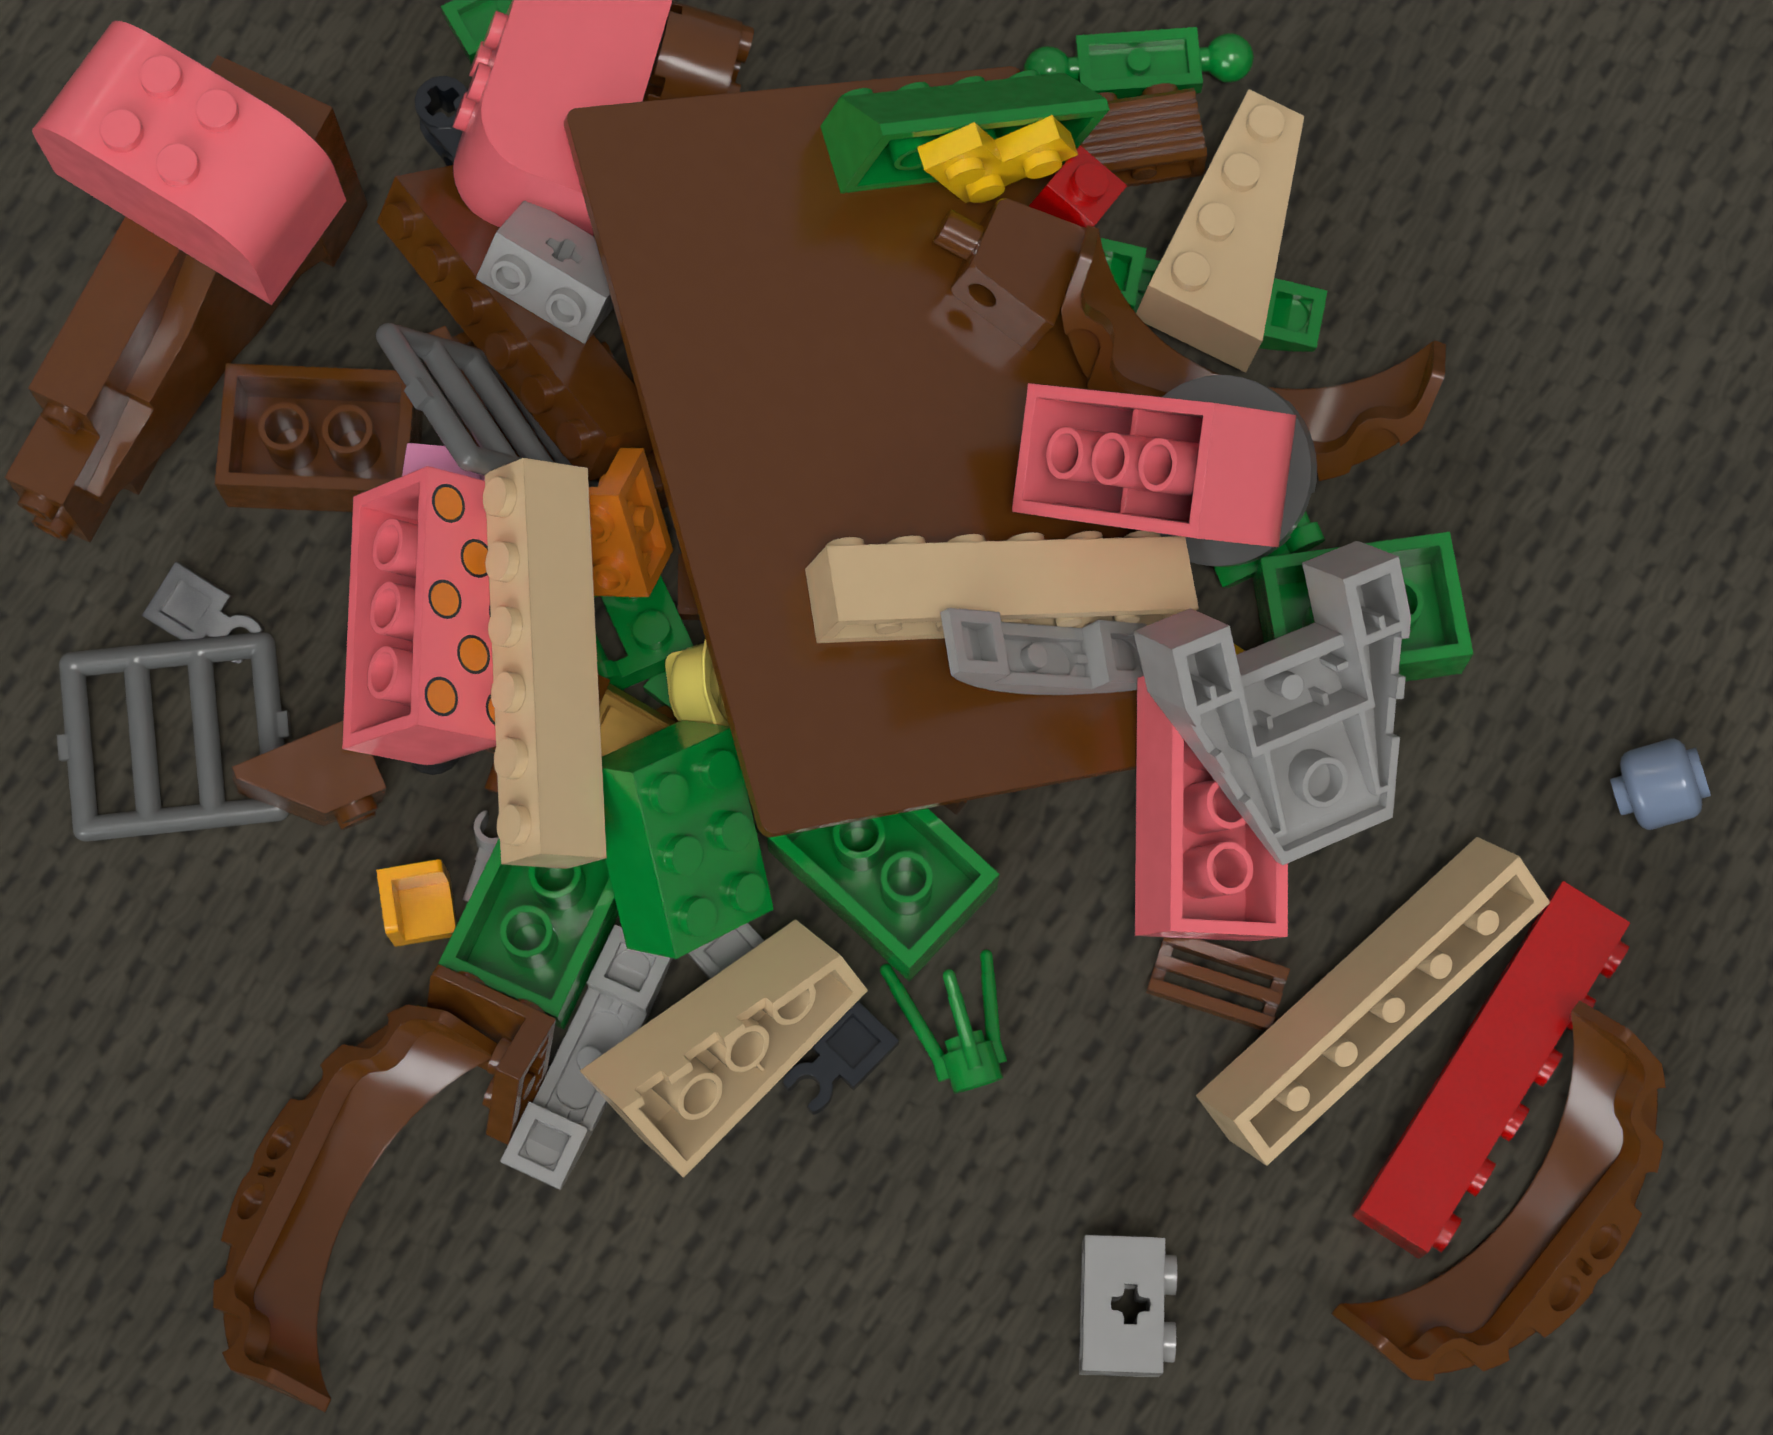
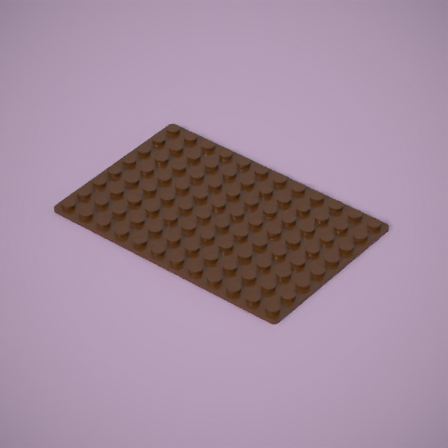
[564,66,1140,837]

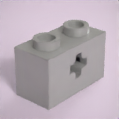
[476,201,614,344]
[1079,1235,1177,1377]

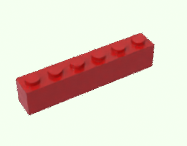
[1352,881,1630,1259]

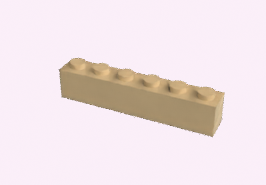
[483,458,607,869]
[805,530,1199,643]
[1196,837,1550,1166]

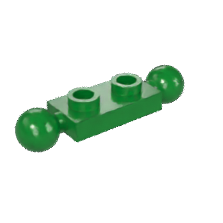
[1023,27,1254,99]

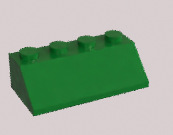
[820,70,1110,193]

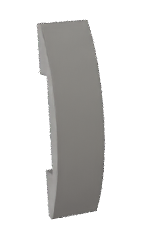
[940,608,1146,695]
[500,925,672,1190]

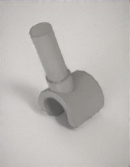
[462,810,499,902]

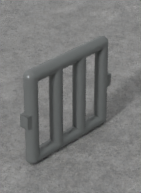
[376,323,599,487]
[57,632,292,842]

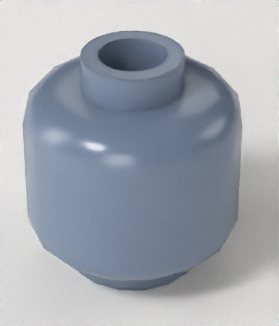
[1610,738,1711,830]

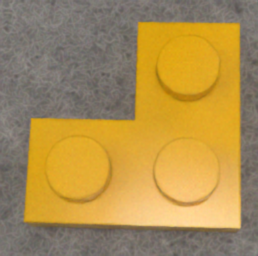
[917,115,1078,203]

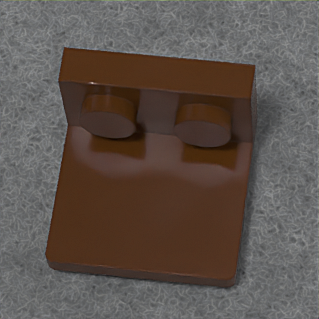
[427,965,556,1145]

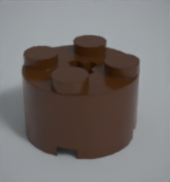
[642,0,754,102]

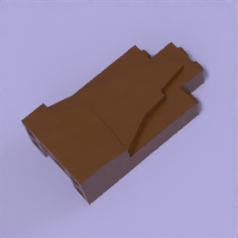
[5,55,368,543]

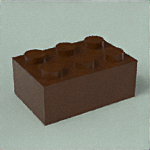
[215,363,423,512]

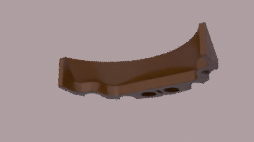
[1061,225,1446,481]
[1331,1001,1666,1381]
[213,1004,498,1413]

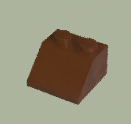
[232,720,386,830]

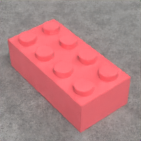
[1135,676,1288,941]

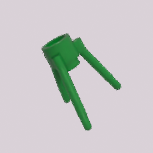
[880,949,1007,1094]

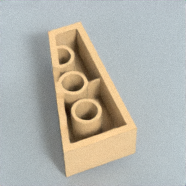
[1136,89,1304,373]
[580,919,868,1178]

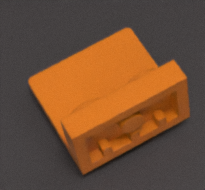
[589,448,673,597]

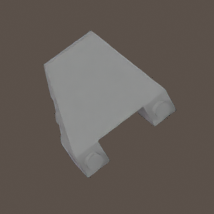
[1134,541,1411,865]

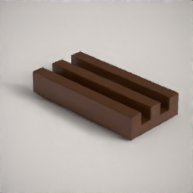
[1146,937,1290,1032]

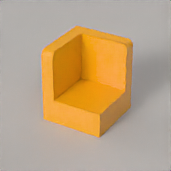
[376,860,457,947]

